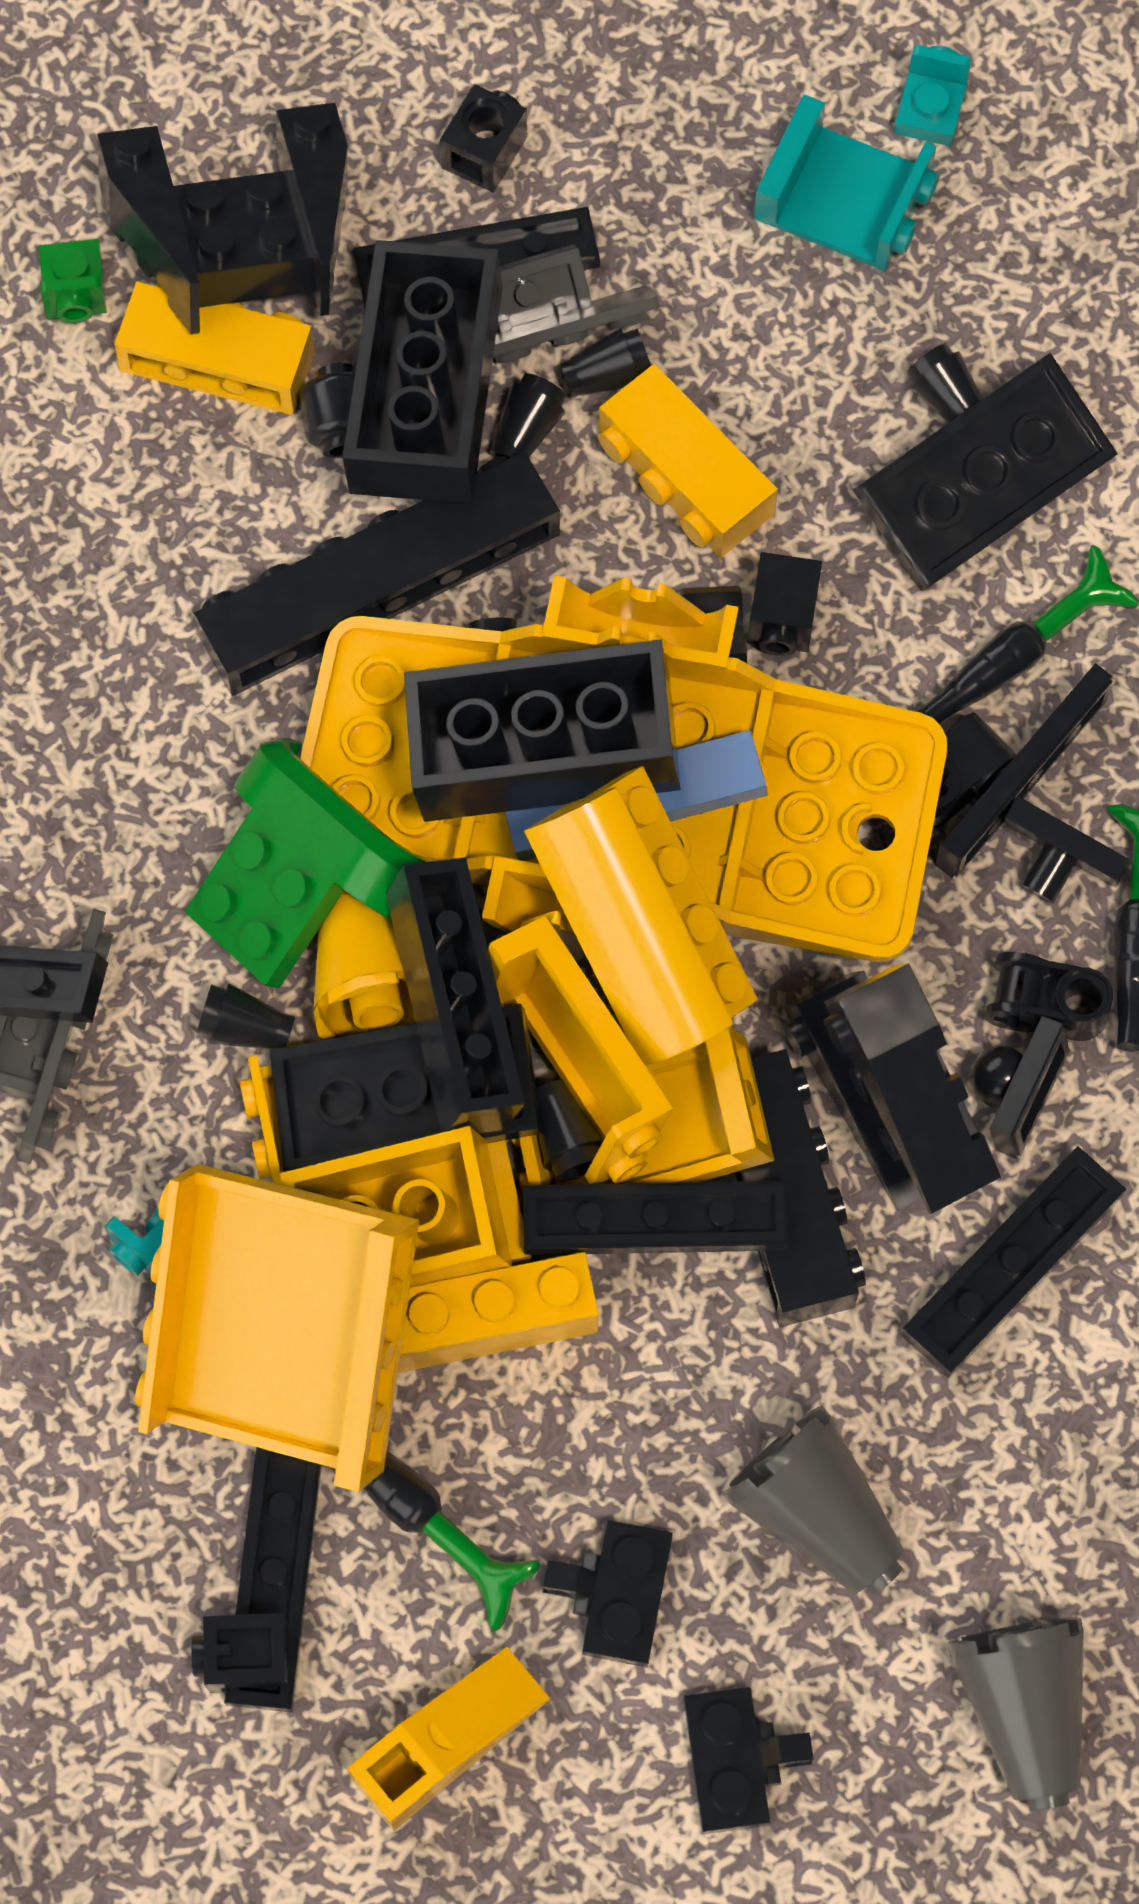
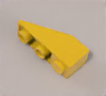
[347,1647,550,1831]

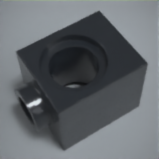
[440,84,527,193]
[747,552,822,656]

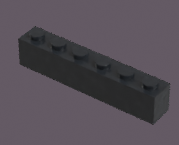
[194,451,560,697]

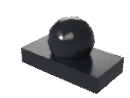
[969,1016,1070,1159]

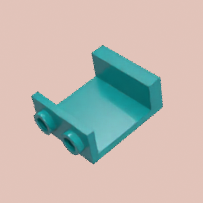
[754,94,940,272]

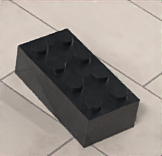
[342,240,503,504]
[404,639,681,822]

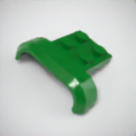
[184,738,434,988]

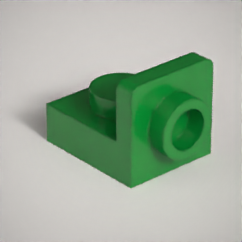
[39,239,107,323]

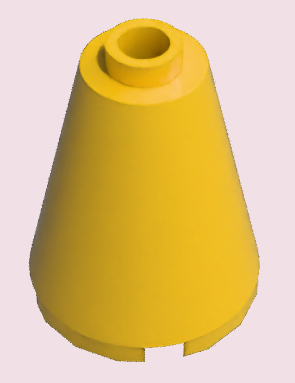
[313,891,416,1040]

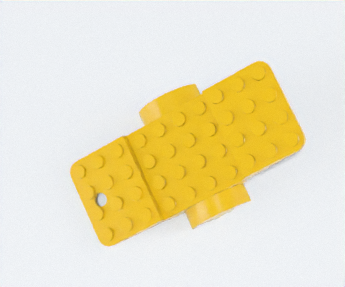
[300,575,947,962]

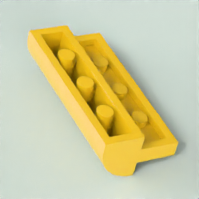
[524,766,758,1065]

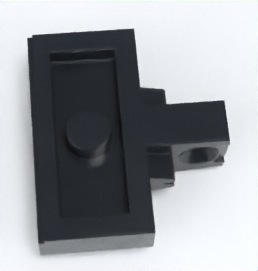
[542,1520,673,1668]
[683,1687,814,1835]

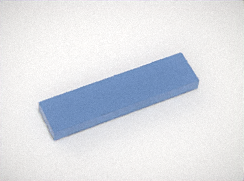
[505,730,768,861]

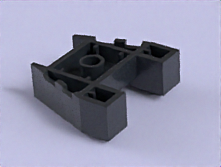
[97,102,348,334]
[783,963,1001,1214]

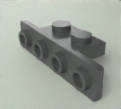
[493,244,660,362]
[0,909,114,1164]

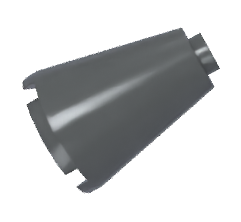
[722,1406,904,1595]
[947,1617,1084,1811]

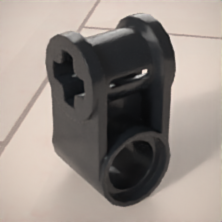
[933,712,1016,828]
[984,952,1113,1041]

